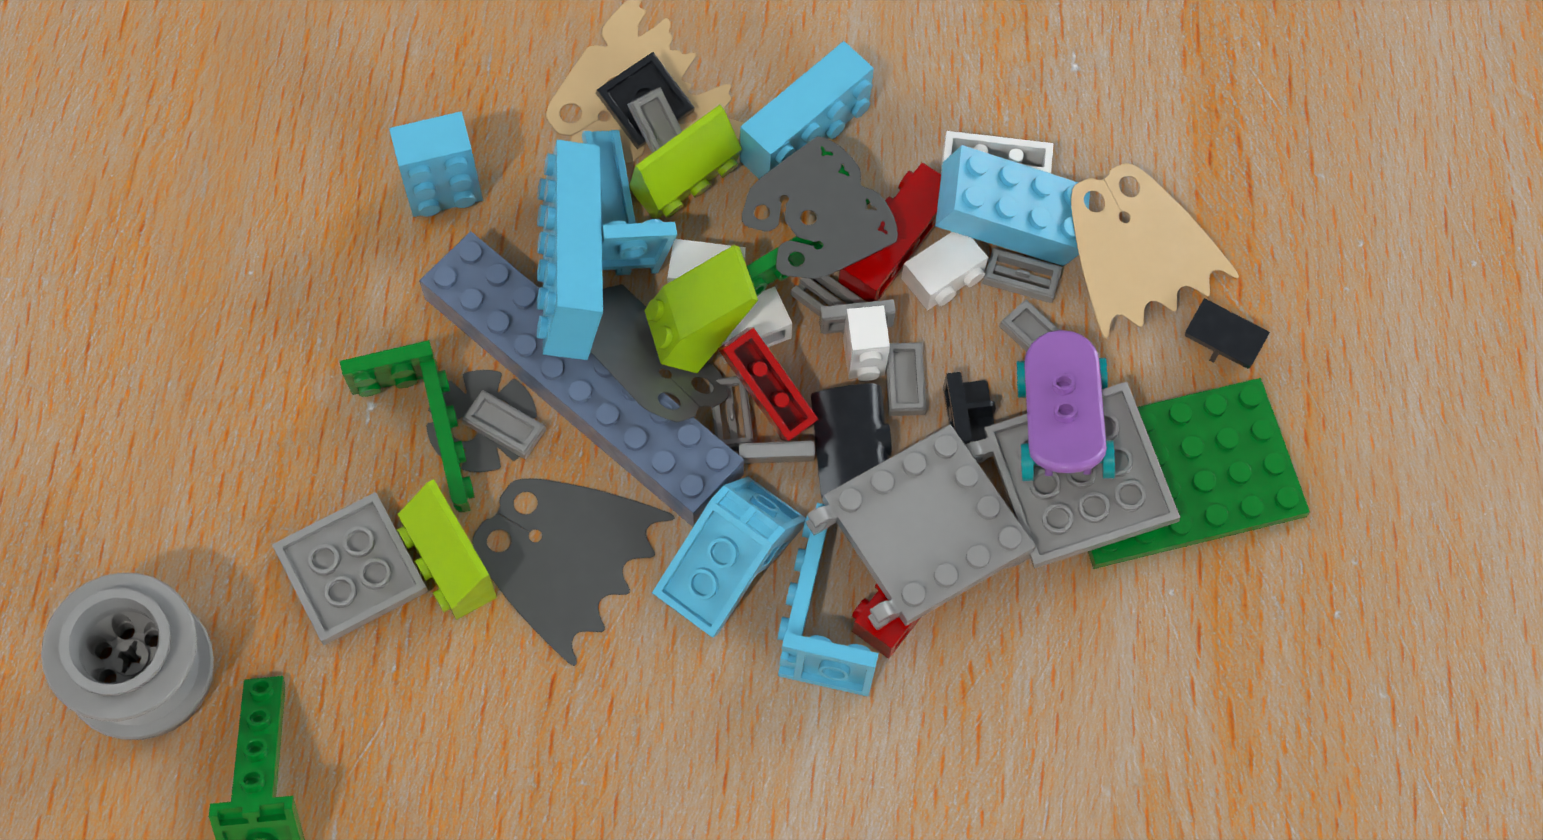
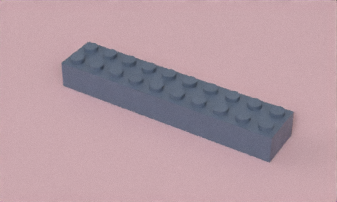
[419,231,744,527]

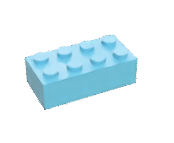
[740,41,874,179]
[935,145,1090,266]

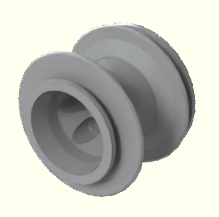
[41,573,214,740]

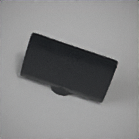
[811,383,892,499]

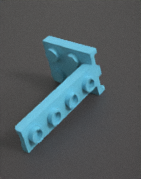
[582,130,677,276]
[777,503,879,697]

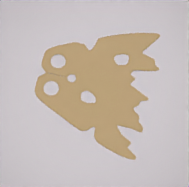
[546,0,744,163]

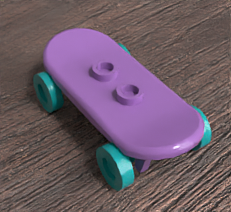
[1017,330,1115,481]

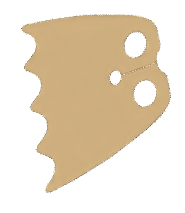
[1071,163,1239,339]

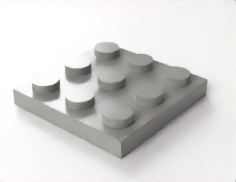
[272,492,428,646]

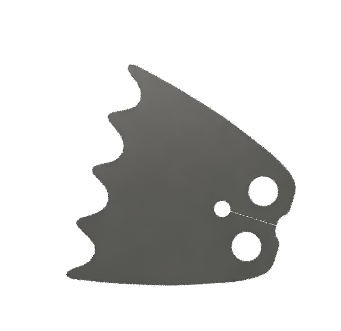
[472,478,675,666]

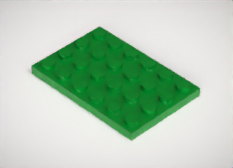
[1088,378,1310,569]

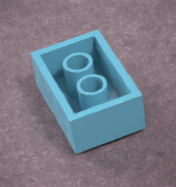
[389,111,483,217]

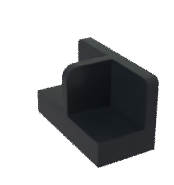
[1185,298,1270,369]
[943,372,996,444]

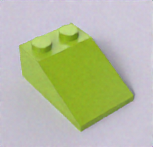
[644,245,758,373]

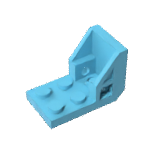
[652,476,806,638]

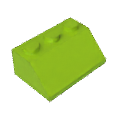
[629,104,742,219]
[397,479,497,620]

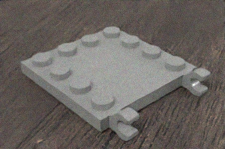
[965,382,1180,569]
[806,424,1036,630]

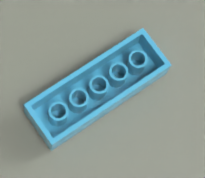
[537,140,603,360]

